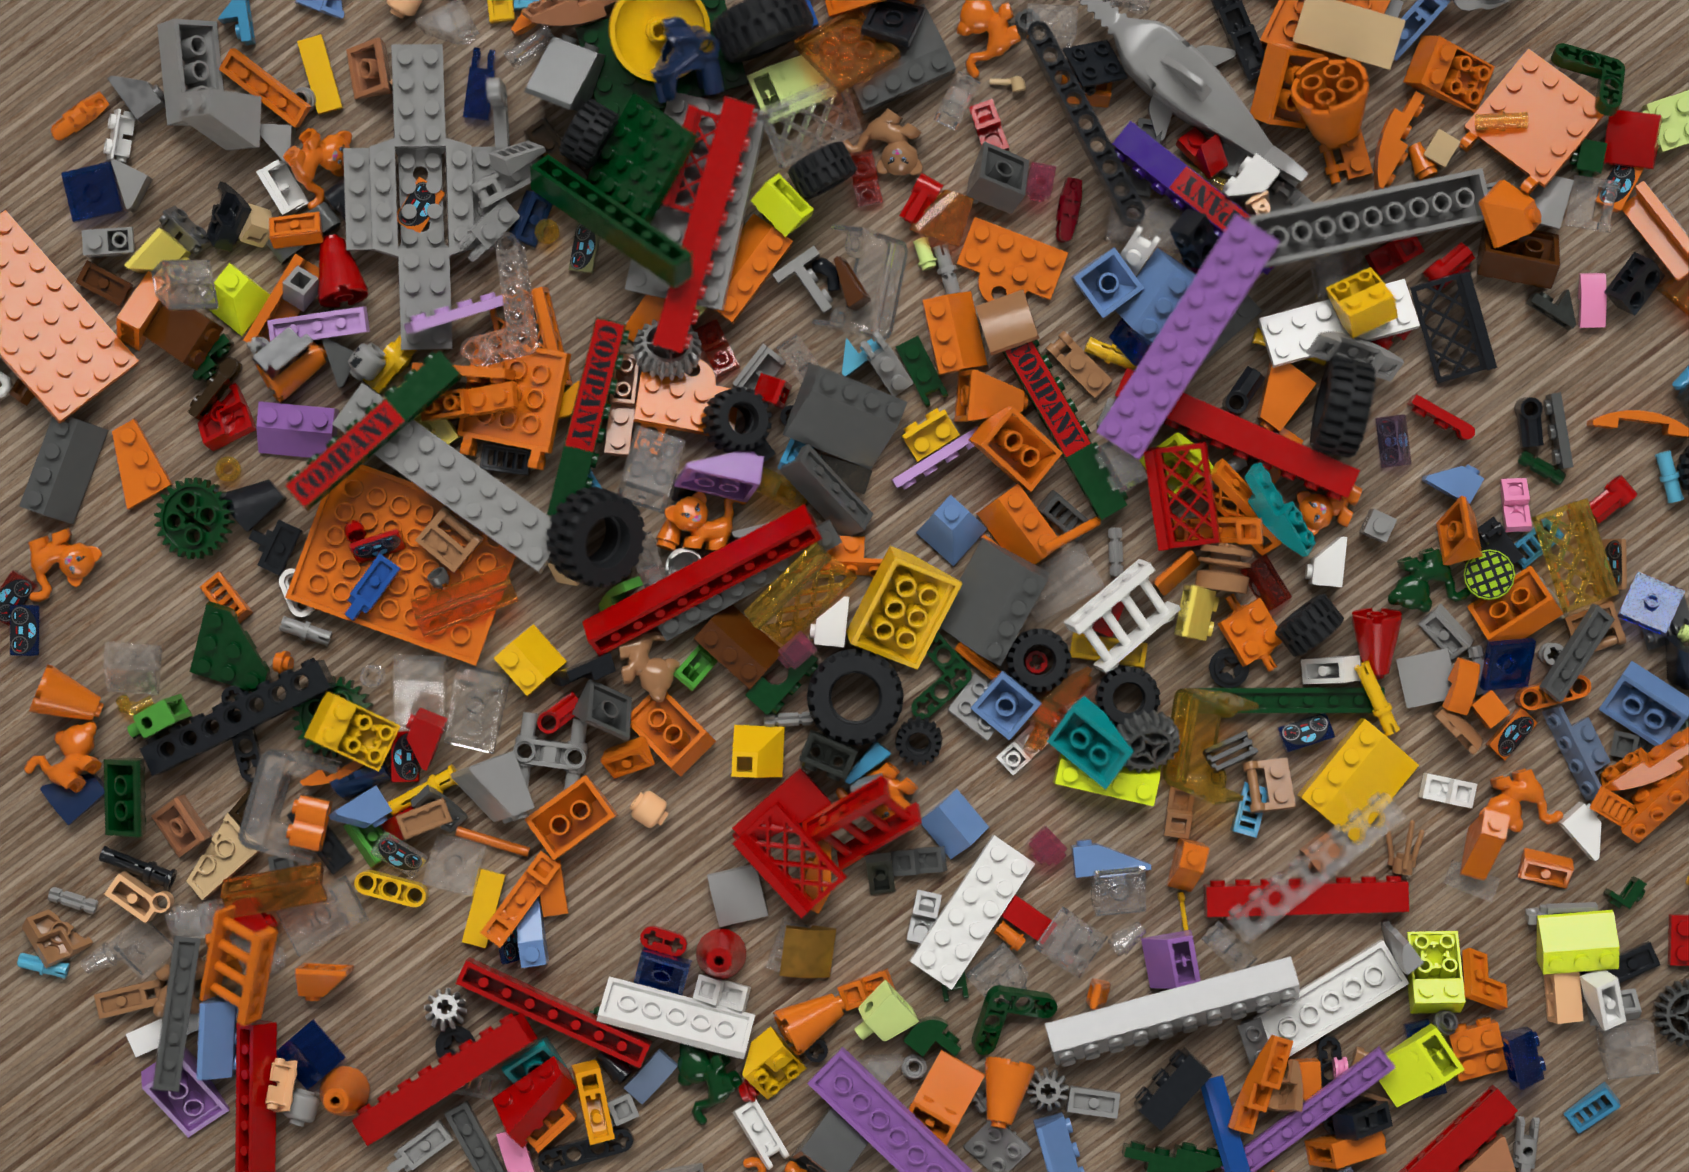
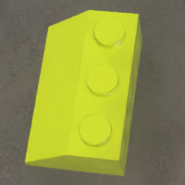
[1536,910,1620,975]

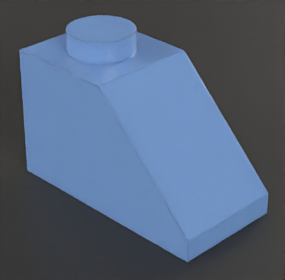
[1421,465,1484,504]
[328,786,392,828]

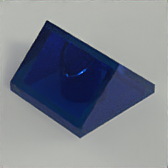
[634,947,692,995]
[276,1019,346,1090]

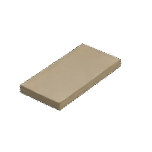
[1292,0,1406,70]

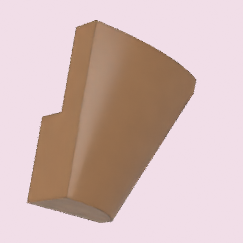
[1432,704,1483,755]
[22,909,93,969]
[1267,1059,1303,1112]

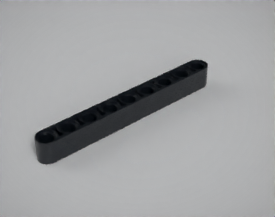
[1026,21,1145,227]

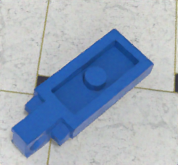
[345,554,401,621]

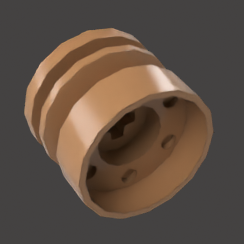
[1195,543,1253,594]

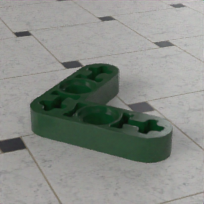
[1551,43,1625,116]
[911,632,972,719]
[971,985,1058,1055]

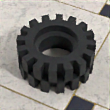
[896,716,942,766]

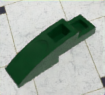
[1122,1141,1223,1172]

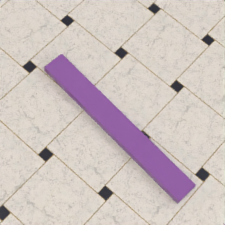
[1221,1046,1395,1172]

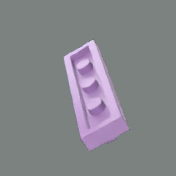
[404,292,507,334]
[267,307,370,341]
[892,426,978,490]

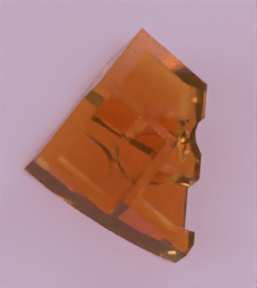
[909,190,974,246]

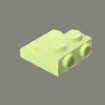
[1641,90,1689,154]

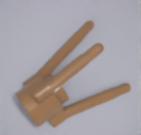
[1384,820,1425,875]

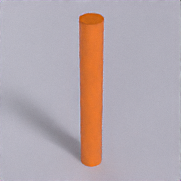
[1040,517,1101,555]
[455,826,530,857]

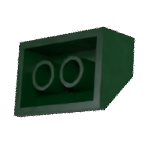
[104,757,146,837]

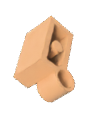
[104,871,174,924]

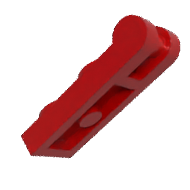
[1407,394,1475,440]

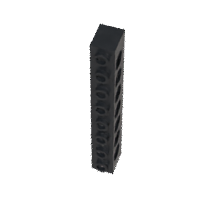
[140,658,337,776]

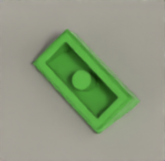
[343,824,388,867]

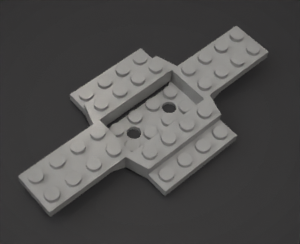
[343,44,499,350]

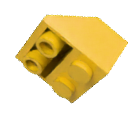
[1325,267,1398,338]

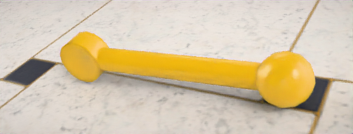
[1177,892,1188,931]

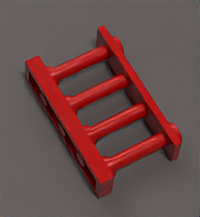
[802,775,922,870]

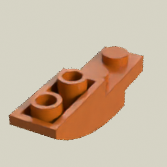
[1374,91,1425,190]
[421,381,519,421]
[1600,727,1689,791]

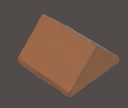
[346,38,393,99]
[151,794,212,858]

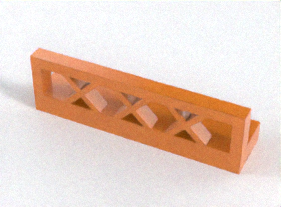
[1195,458,1282,556]

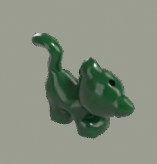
[1388,547,1471,613]
[677,1043,742,1125]

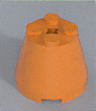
[1291,56,1369,148]

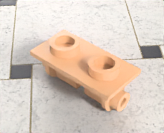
[1245,191,1271,216]
[265,1058,298,1112]

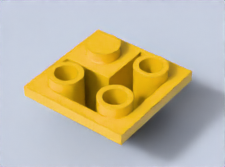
[731,725,785,778]
[742,1026,807,1100]

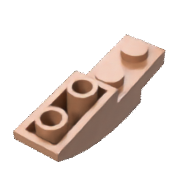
[521,0,618,26]
[604,353,640,458]

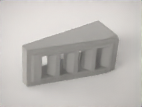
[489,141,546,176]

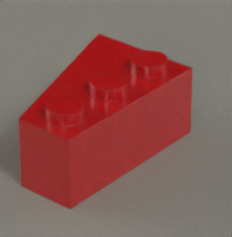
[492,1056,577,1148]

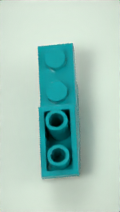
[1244,462,1316,557]

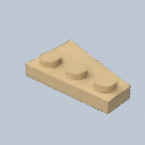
[187,812,262,900]

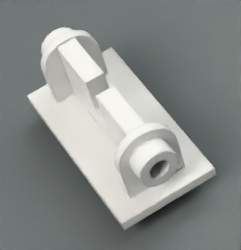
[104,109,136,163]

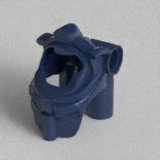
[650,17,725,103]

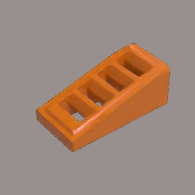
[200,571,253,623]
[1590,786,1637,827]
[1086,978,1110,1010]

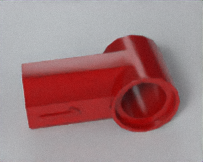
[899,173,944,227]
[1422,242,1475,289]
[1584,475,1638,524]
[537,691,579,734]

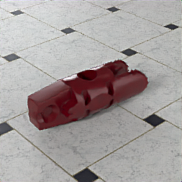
[1055,177,1082,243]

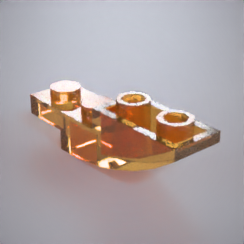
[1022,666,1092,753]

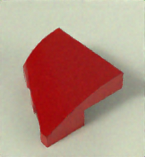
[197,383,257,452]

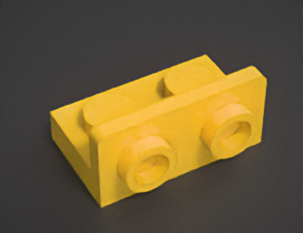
[901,408,960,462]

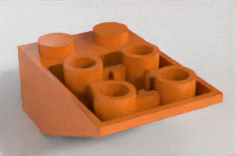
[1403,35,1495,113]
[908,1050,985,1146]

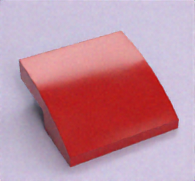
[1604,110,1663,169]

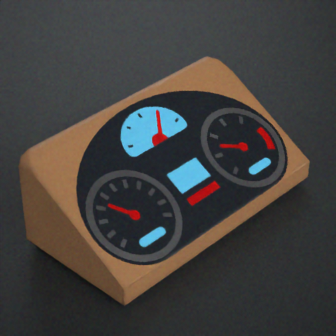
[1601,539,1627,590]

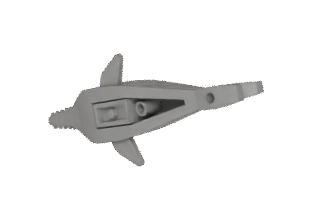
[1080,0,1308,188]

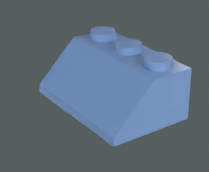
[1115,247,1197,343]
[1599,661,1689,746]
[197,997,239,1080]
[1033,1112,1084,1172]

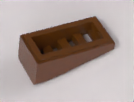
[834,256,871,311]

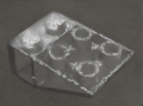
[617,426,685,514]

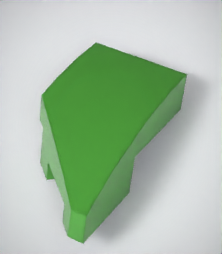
[598,576,644,611]

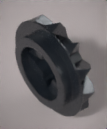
[1209,648,1249,688]
[435,1026,476,1058]

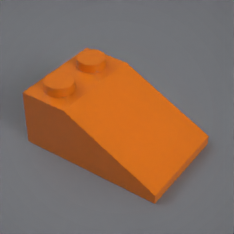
[630,691,716,777]

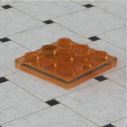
[794,9,900,94]

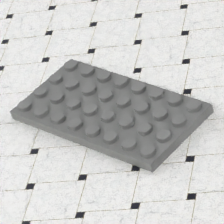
[625,93,768,311]

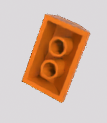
[1250,42,1324,129]
[922,291,987,376]
[969,405,1063,492]
[976,483,1058,564]
[1467,565,1564,655]
[524,775,618,861]

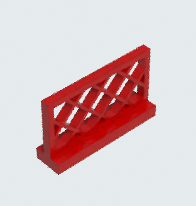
[661,105,720,214]
[1144,442,1221,551]
[732,802,847,918]

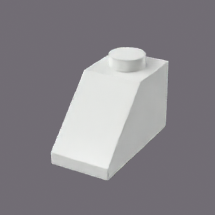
[1305,537,1347,587]
[810,596,849,647]
[1301,655,1361,684]
[1557,802,1602,861]
[1580,970,1626,1031]

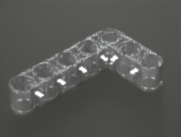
[461,232,538,367]

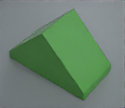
[673,644,718,691]

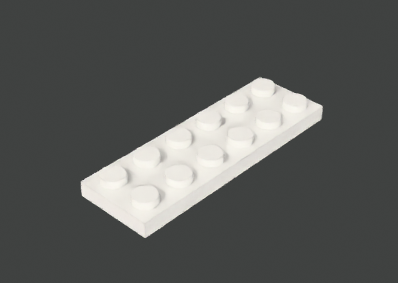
[1258,279,1420,368]
[909,835,1035,990]
[1253,939,1409,1057]
[596,977,755,1059]

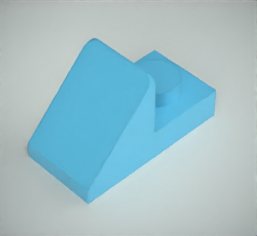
[842,338,880,377]

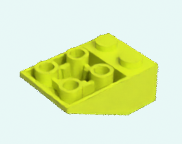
[1407,931,1466,1014]
[1379,1023,1465,1108]

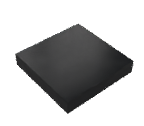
[861,0,925,48]

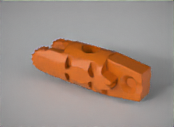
[51,91,109,141]

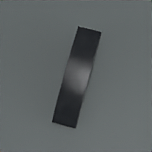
[1211,0,1265,81]

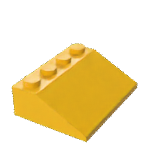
[846,546,962,670]
[1297,718,1419,843]

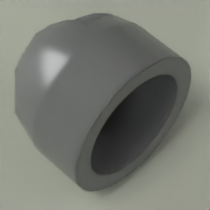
[427,567,450,589]

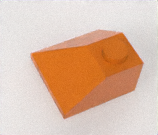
[1479,180,1542,248]
[295,963,354,1001]

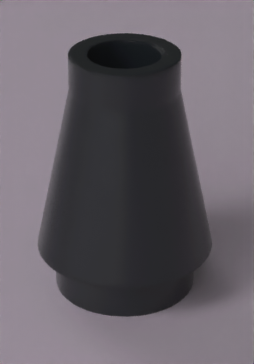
[596,1051,633,1085]

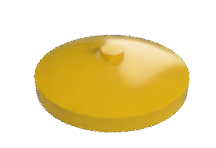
[608,0,710,82]

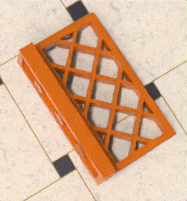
[489,287,573,387]

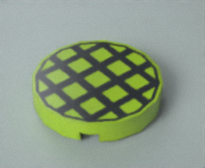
[1464,549,1515,601]

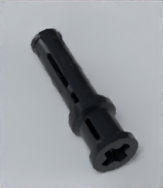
[99,846,177,891]

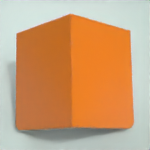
[1470,690,1510,729]

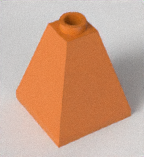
[954,370,1028,422]

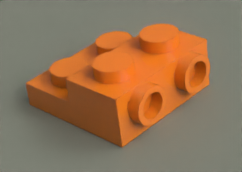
[1446,1017,1508,1082]

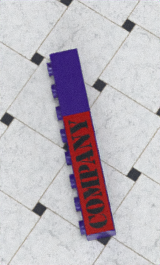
[1112,121,1274,275]

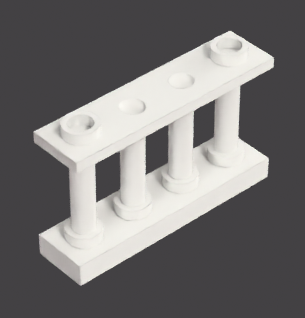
[1064,559,1181,673]

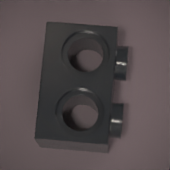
[1169,209,1218,269]
[1604,252,1665,316]
[1331,1100,1393,1140]

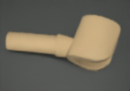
[990,76,1026,92]

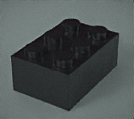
[1134,1047,1212,1131]

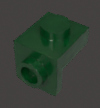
[1604,876,1647,909]

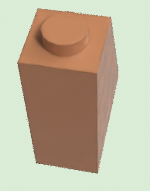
[1458,1132,1516,1172]

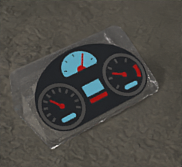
[371,832,428,878]

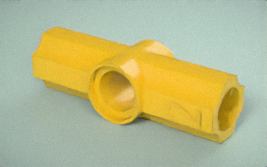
[362,334,417,394]

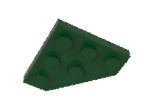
[190,601,270,692]

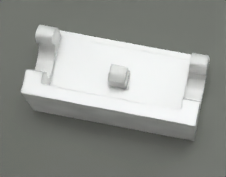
[256,159,309,216]

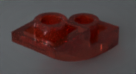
[849,149,883,207]
[694,319,740,378]

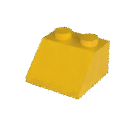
[494,624,567,696]

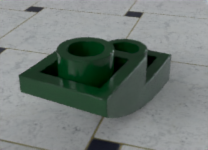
[192,333,234,381]

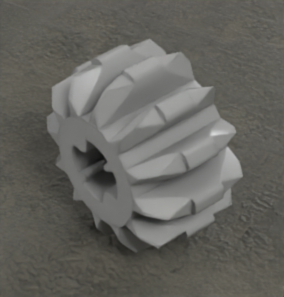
[424,988,467,1032]
[1026,1067,1069,1111]

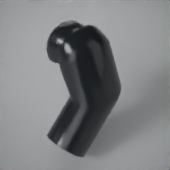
[812,258,840,291]

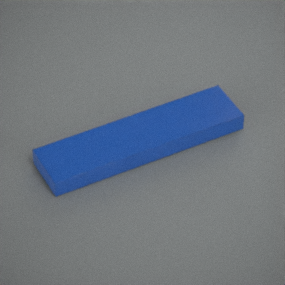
[1201,1075,1251,1172]

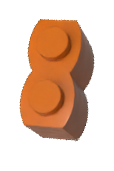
[286,795,333,851]

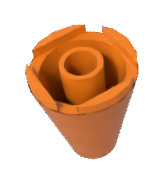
[255,341,328,403]
[29,664,104,721]
[773,993,846,1056]
[985,1057,1035,1129]
[319,1066,370,1117]

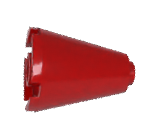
[318,234,368,308]
[1351,608,1402,679]
[696,928,747,979]

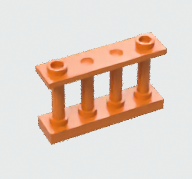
[199,905,278,1026]

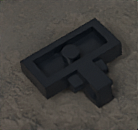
[248,519,303,576]

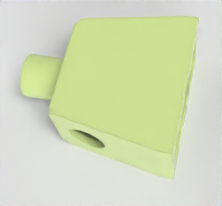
[854,980,919,1041]

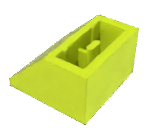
[750,173,814,237]

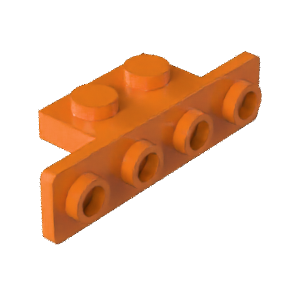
[791,536,883,577]
[1621,766,1689,843]

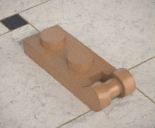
[1045,331,1113,398]
[94,978,165,1019]

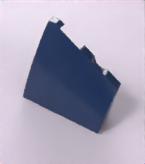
[330,761,391,800]
[40,773,104,825]

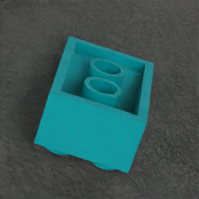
[1047,696,1134,790]

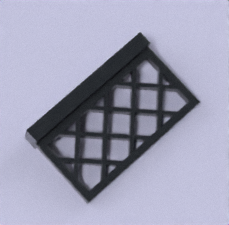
[1410,268,1497,384]

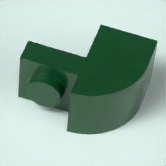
[903,1016,962,1056]

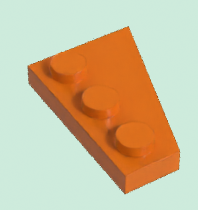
[112,419,173,510]

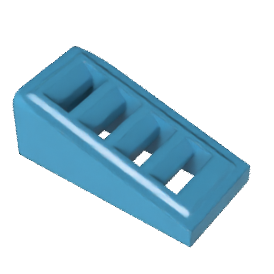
[1514,517,1564,569]
[845,741,892,785]
[1230,781,1267,838]
[1564,1082,1621,1134]

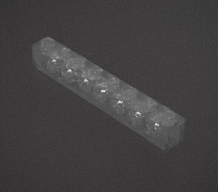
[1226,792,1407,945]

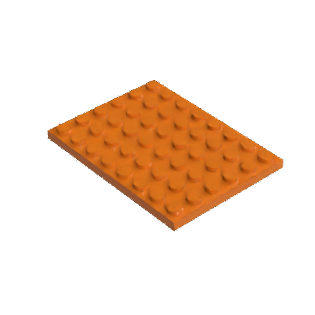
[285,464,516,666]

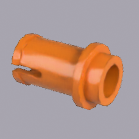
[993,920,1026,951]

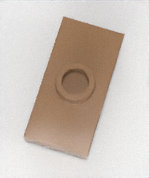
[396,798,452,840]

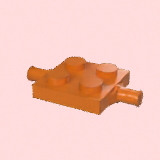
[1217,593,1283,672]

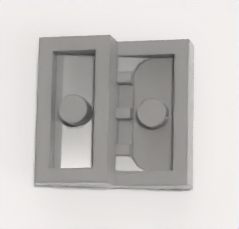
[1396,648,1453,708]
[707,864,768,927]

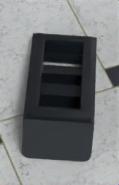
[480,444,531,476]

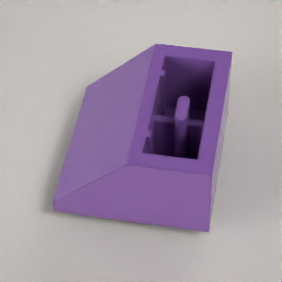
[1141,930,1201,989]

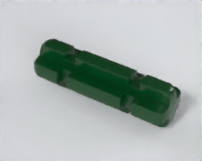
[1518,450,1566,485]

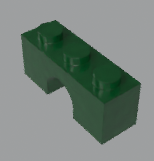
[745,639,818,715]

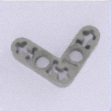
[487,77,510,151]

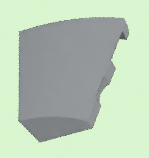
[1529,176,1574,230]
[1381,918,1424,975]

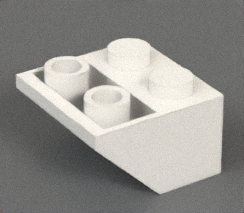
[1221,153,1280,203]

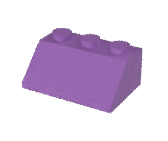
[256,401,339,458]

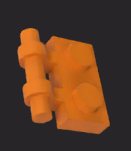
[1318,132,1373,185]

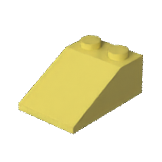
[1174,585,1219,641]

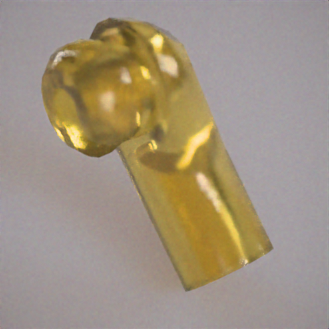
[116,695,154,715]

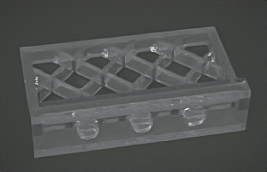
[755,74,863,168]

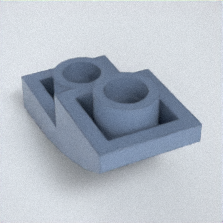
[624,1048,678,1104]

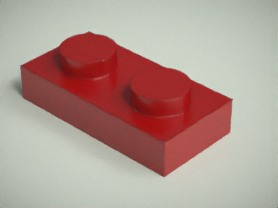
[1668,914,1689,966]

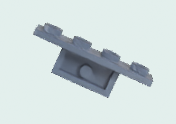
[1542,705,1611,801]

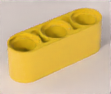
[354,870,429,907]

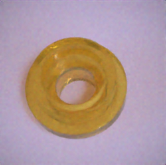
[535,219,559,244]
[215,456,241,482]

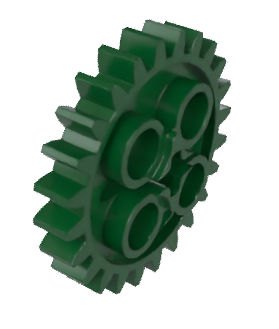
[154,477,235,559]
[292,676,374,758]

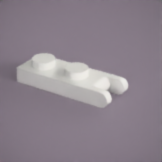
[1120,225,1160,276]
[732,1098,789,1170]

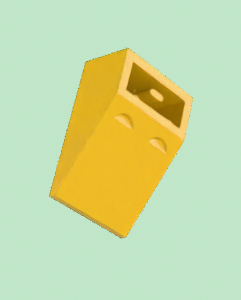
[304,691,401,772]

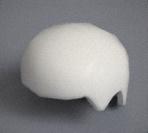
[665,548,701,576]

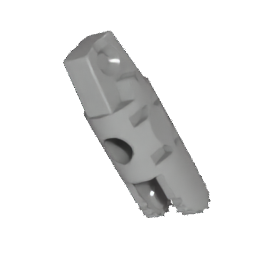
[1512,1116,1540,1172]

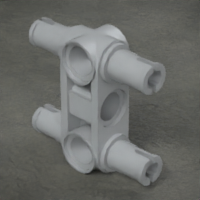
[513,712,588,790]

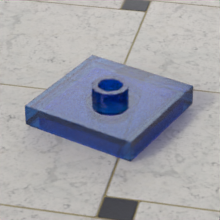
[61,161,124,223]
[1617,571,1685,636]
[1480,638,1536,691]

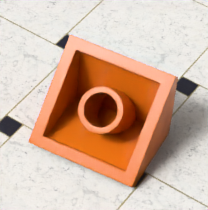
[1436,496,1482,566]

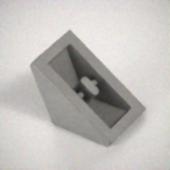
[260,124,296,167]
[111,159,153,212]

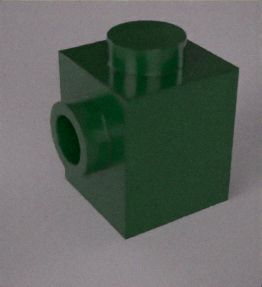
[1569,139,1607,179]

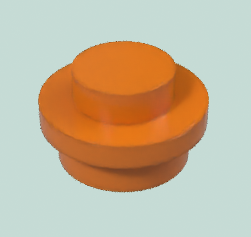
[272,651,294,674]

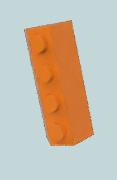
[713,214,793,324]

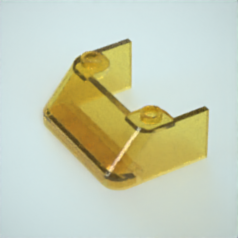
[1162,688,1258,805]

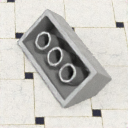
[157,19,224,126]

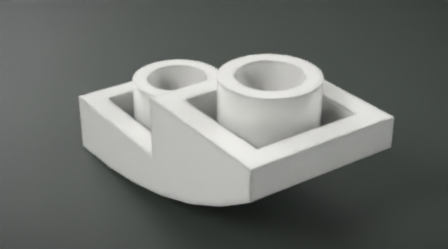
[996,721,1050,775]

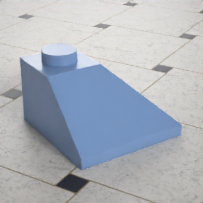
[1071,247,1144,318]
[916,495,987,566]

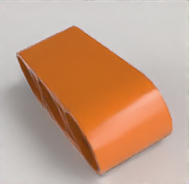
[1515,675,1591,710]

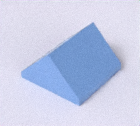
[970,671,1041,740]
[921,789,989,859]

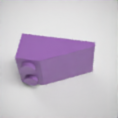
[674,451,764,503]
[141,1047,229,1137]

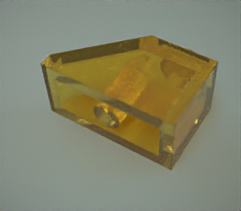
[756,467,809,510]

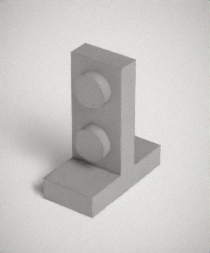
[772,246,833,314]

